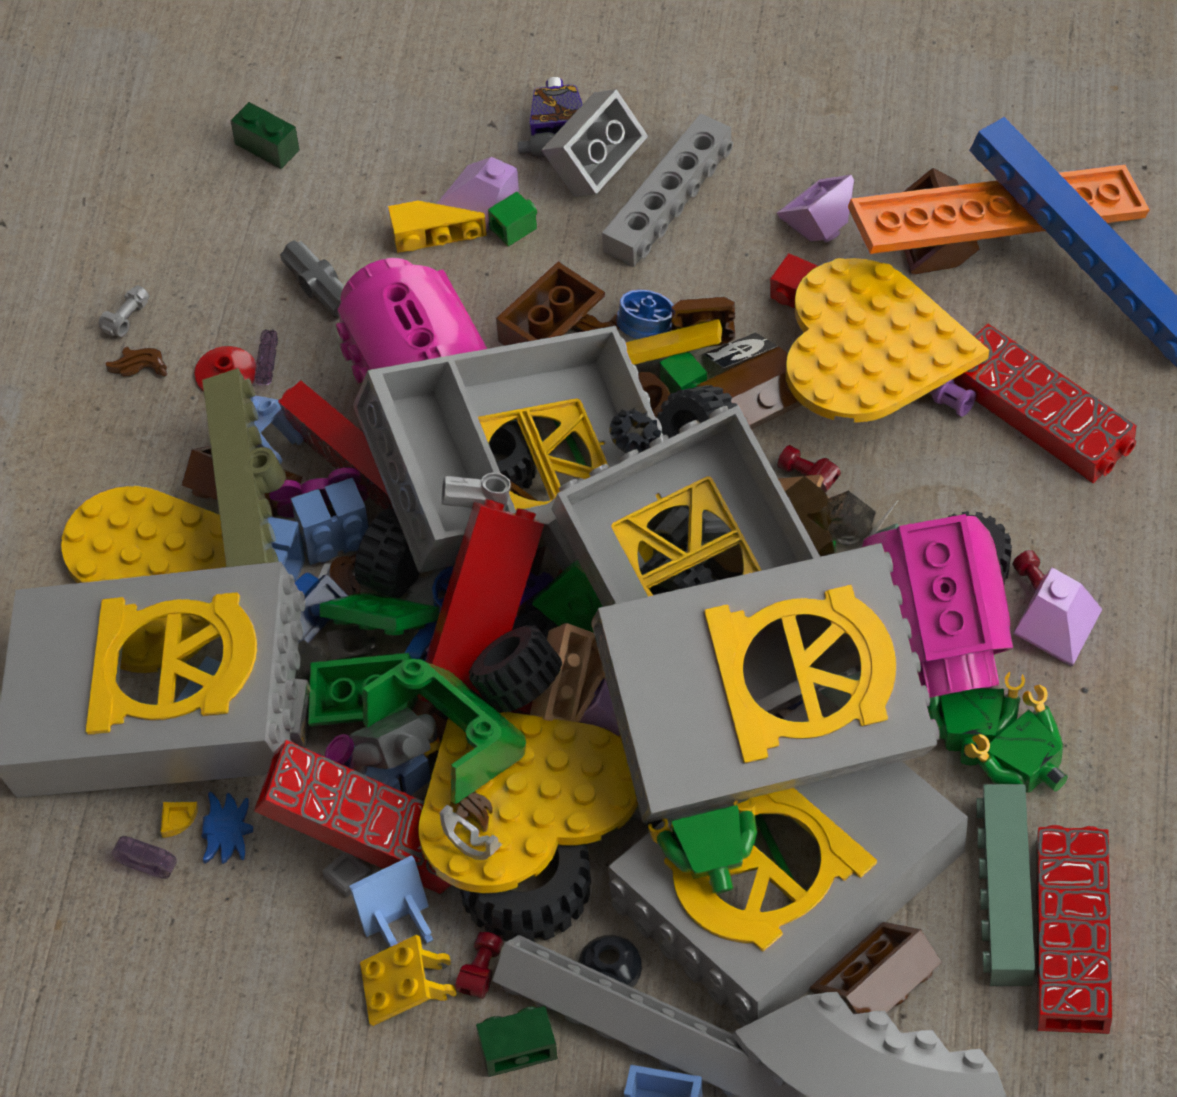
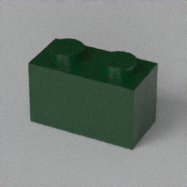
[230,102,300,169]
[476,1006,558,1077]

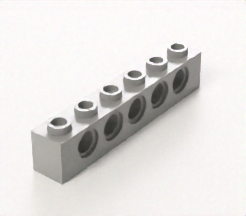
[602,113,733,267]

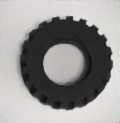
[459,844,591,942]

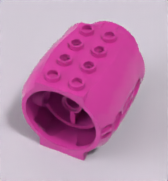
[336,258,487,384]
[861,514,1013,698]

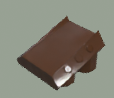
[671,297,736,347]

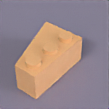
[530,623,605,722]

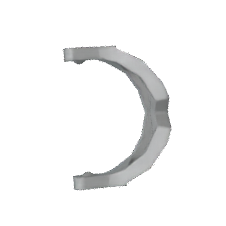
[440,805,502,860]

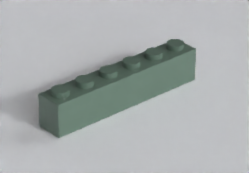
[976,784,1035,986]

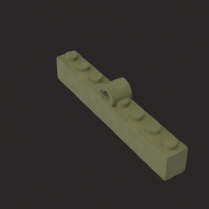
[202,368,286,567]

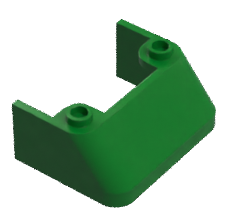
[363,659,526,804]

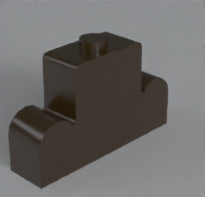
[708,476,835,580]

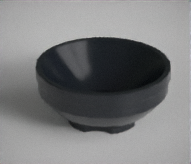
[578,935,642,988]

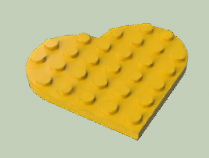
[786,258,989,423]
[61,486,226,673]
[419,712,638,893]

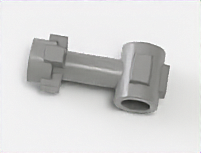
[99,285,150,337]

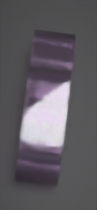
[111,836,177,879]

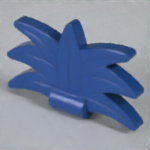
[201,792,254,864]

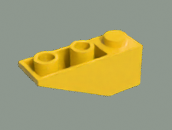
[388,200,487,253]

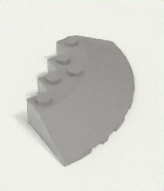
[733,992,1006,1097]

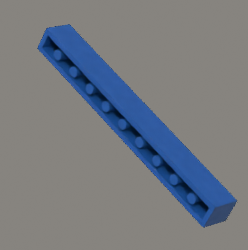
[969,117,1177,367]

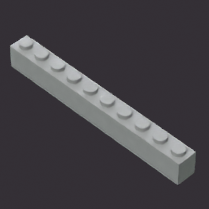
[492,935,800,1097]

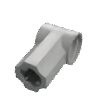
[441,473,511,510]

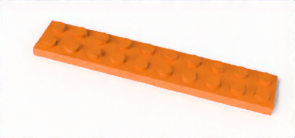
[848,165,1150,254]

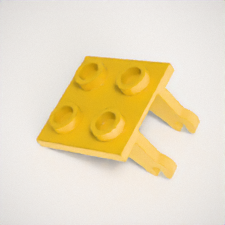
[360,935,456,1026]

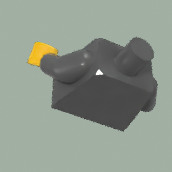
[350,707,441,775]

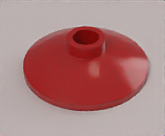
[194,346,257,392]

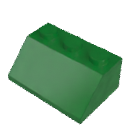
[308,653,418,726]

